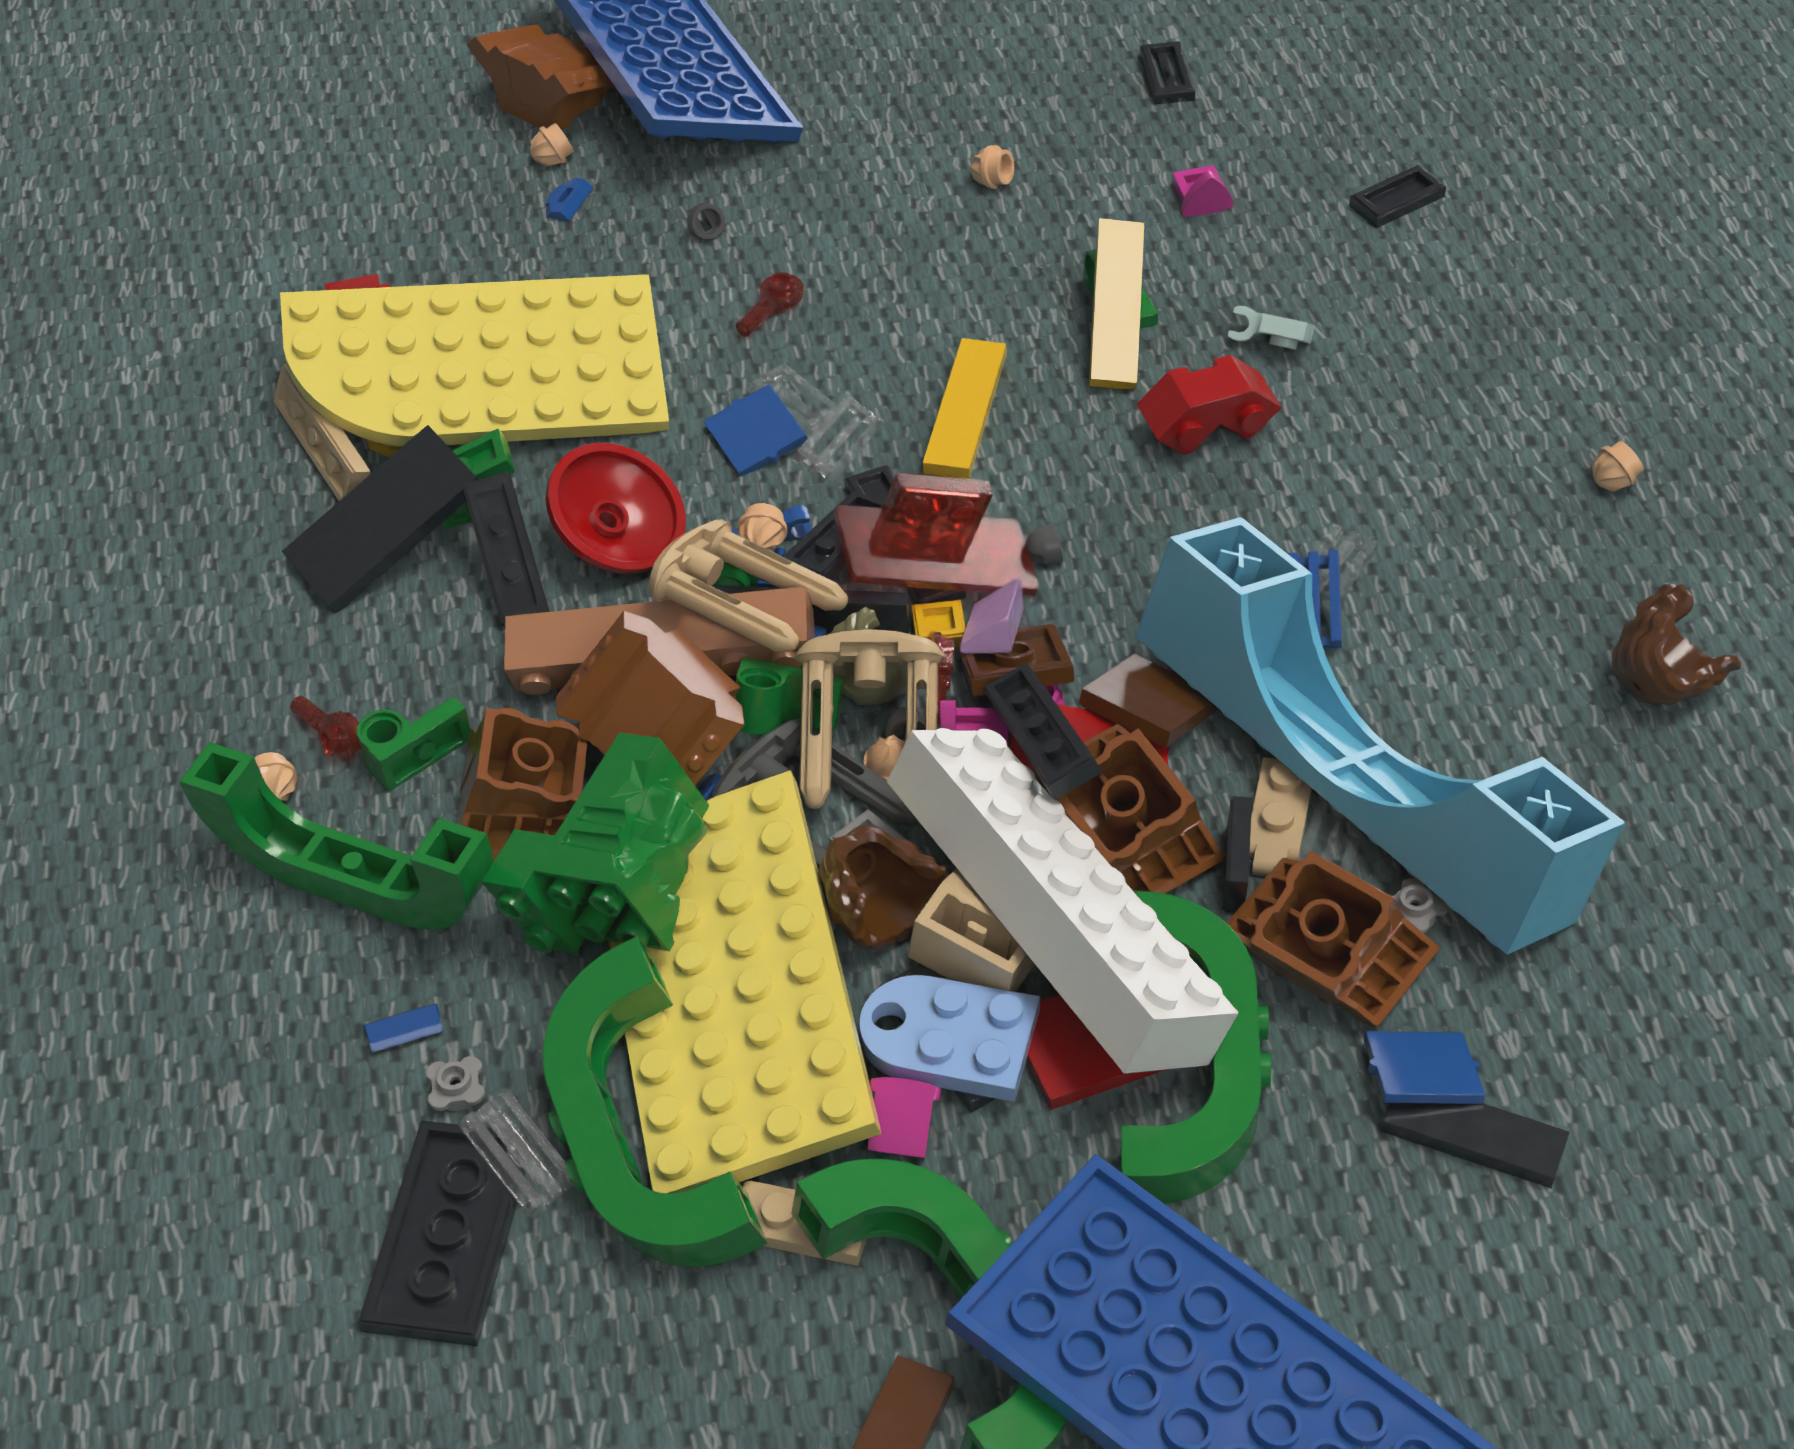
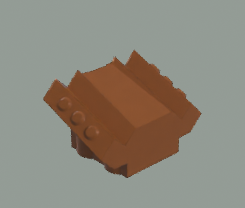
[466,24,617,130]
[556,611,744,785]
[455,707,588,862]
[1032,724,1226,894]
[1227,850,1441,1027]

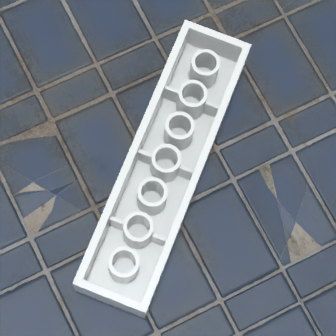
[887,728,1238,1073]

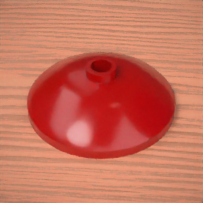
[545,443,686,574]

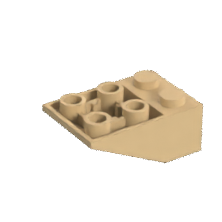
[908,869,1035,992]

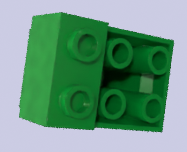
[481,733,709,954]

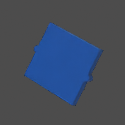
[703,384,808,477]
[1364,1031,1485,1104]

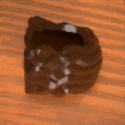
[1612,583,1741,705]
[819,826,946,951]

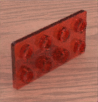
[834,473,1039,596]

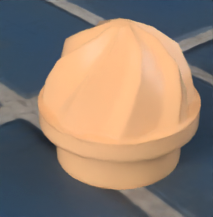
[530,123,574,166]
[970,145,1014,189]
[1592,441,1644,492]
[737,503,787,552]
[864,735,906,780]
[254,752,297,801]

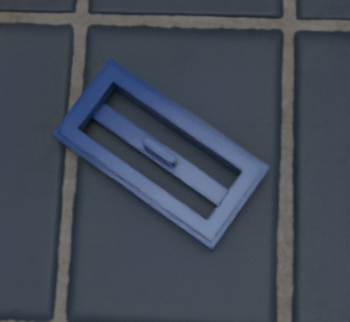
[1288,550,1342,649]

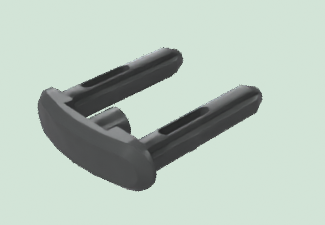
[711,718,918,876]

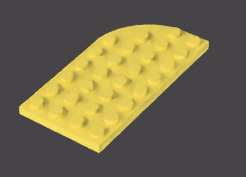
[280,274,669,447]
[609,770,882,1194]

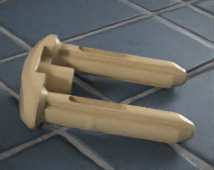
[648,519,848,652]
[795,629,946,809]

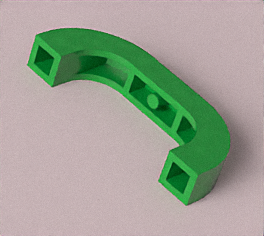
[179,742,493,930]
[1120,891,1271,1204]
[543,936,768,1267]
[791,1159,1067,1449]

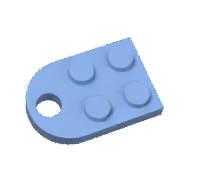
[859,975,1040,1102]

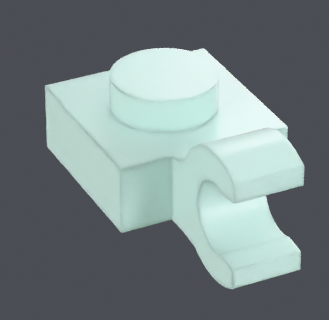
[1228,306,1315,350]

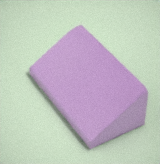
[960,578,1024,654]

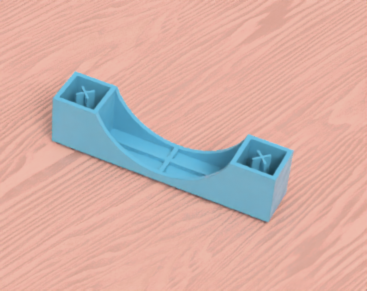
[1135,517,1625,955]

